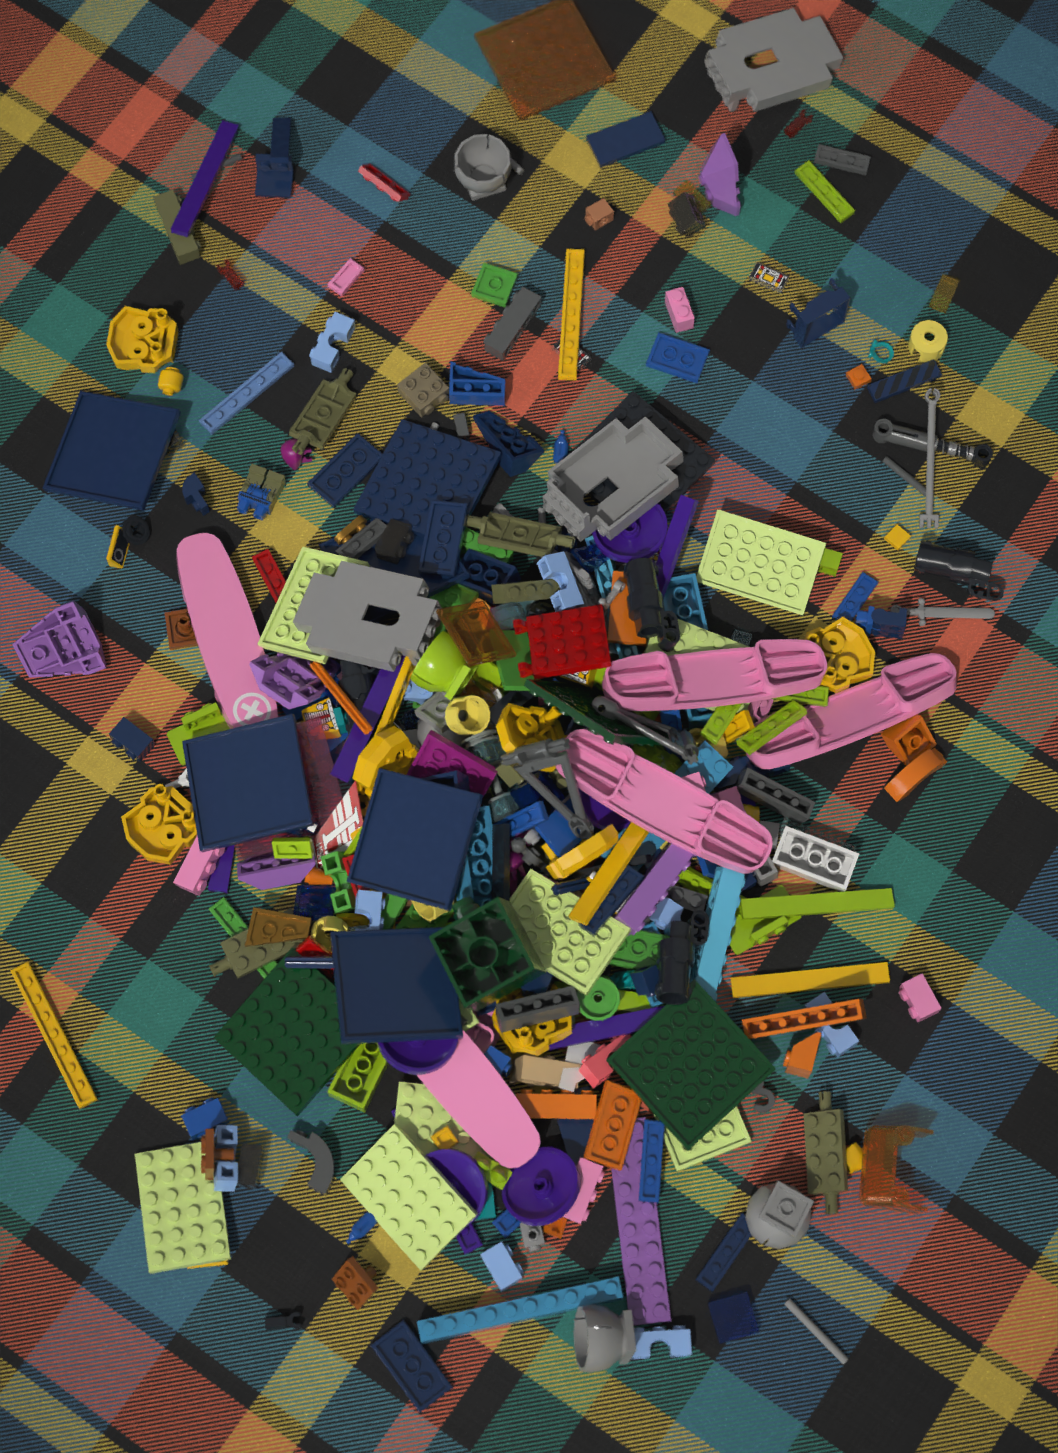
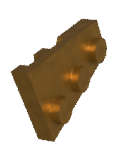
[245,907,312,947]

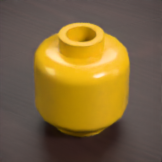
[158,367,184,396]

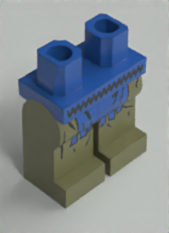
[237,464,286,521]

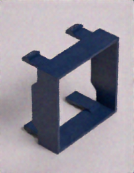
[786,278,850,349]

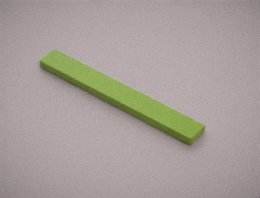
[740,888,895,920]

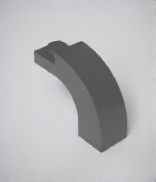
[287,1130,335,1196]

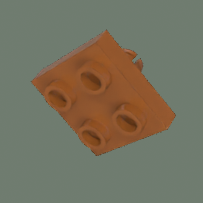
[165,609,198,650]
[201,1129,234,1180]
[332,1256,379,1311]

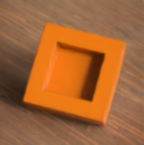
[846,364,872,390]
[542,1217,567,1239]

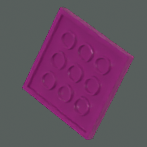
[406,730,498,797]

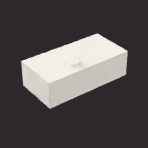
[772,826,859,892]

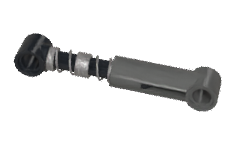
[872,419,993,469]

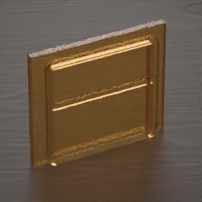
[436,601,517,666]

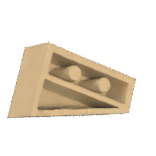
[509,1053,580,1090]

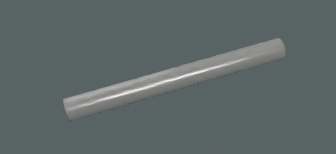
[784,1299,849,1364]

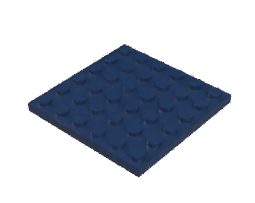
[353,419,502,537]

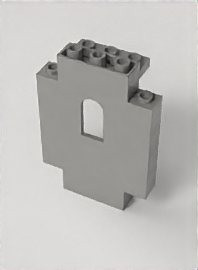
[705,8,843,112]
[542,417,683,542]
[293,561,443,672]

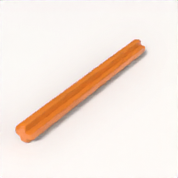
[310,661,373,734]

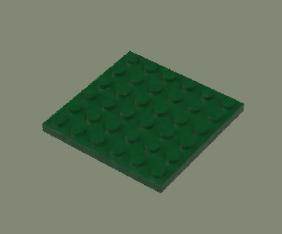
[524,679,670,747]
[213,947,361,1116]
[606,979,776,1151]

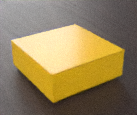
[884,524,911,551]
[430,1126,459,1150]

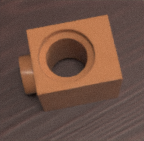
[585,198,614,230]

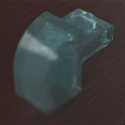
[490,602,527,630]

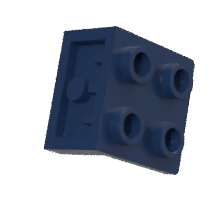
[255,154,294,198]

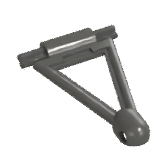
[591,696,699,765]
[501,738,594,839]

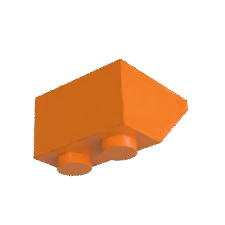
[881,714,937,766]
[783,1032,821,1079]

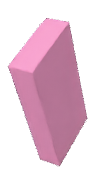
[328,258,365,296]

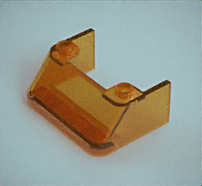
[859,1125,934,1214]

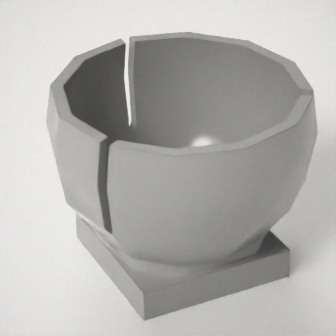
[454,134,511,201]
[415,692,475,748]
[745,1181,814,1249]
[574,1304,636,1373]

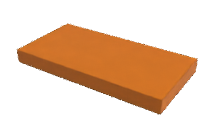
[607,571,646,646]
[583,1080,641,1171]

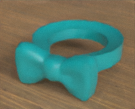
[867,340,894,364]

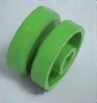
[576,974,620,1021]

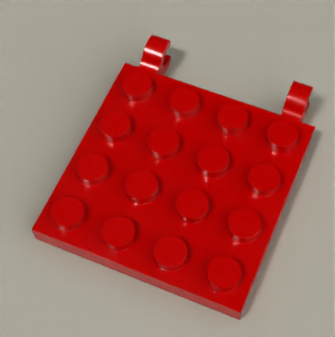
[513,604,612,680]

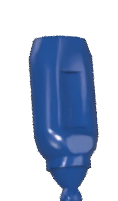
[553,430,569,464]
[346,1212,377,1244]

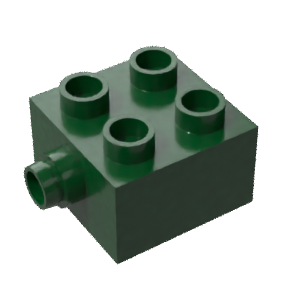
[428,896,547,1011]

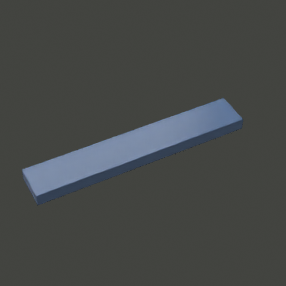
[199,352,294,435]

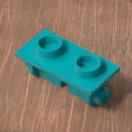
[610,970,635,990]

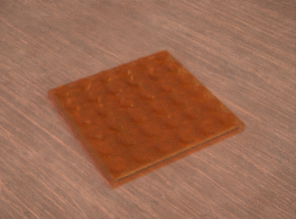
[474,0,615,121]

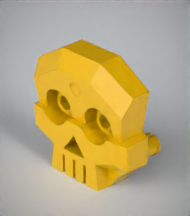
[106,306,178,373]
[804,617,875,694]
[496,703,568,772]
[352,726,419,799]
[121,784,197,865]
[541,824,618,880]
[492,984,572,1057]

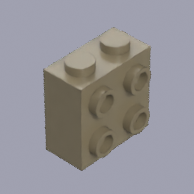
[397,363,449,418]

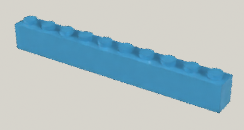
[417,1277,623,1344]

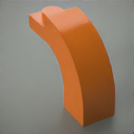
[884,748,947,802]

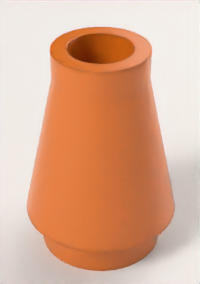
[304,867,333,885]

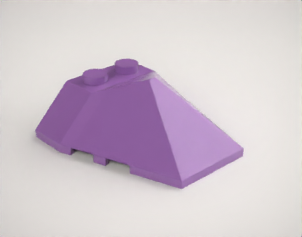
[698,133,740,216]
[12,600,107,678]
[249,652,341,709]

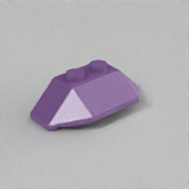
[237,849,316,890]

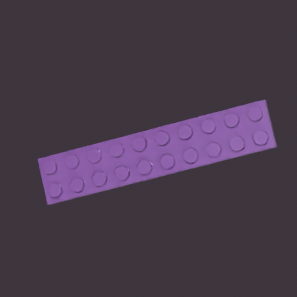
[611,1117,671,1326]

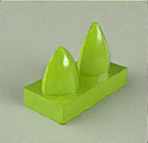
[272,836,314,859]
[474,1151,513,1190]

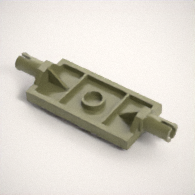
[289,368,356,455]
[465,512,575,557]
[209,908,318,979]
[803,1091,848,1215]

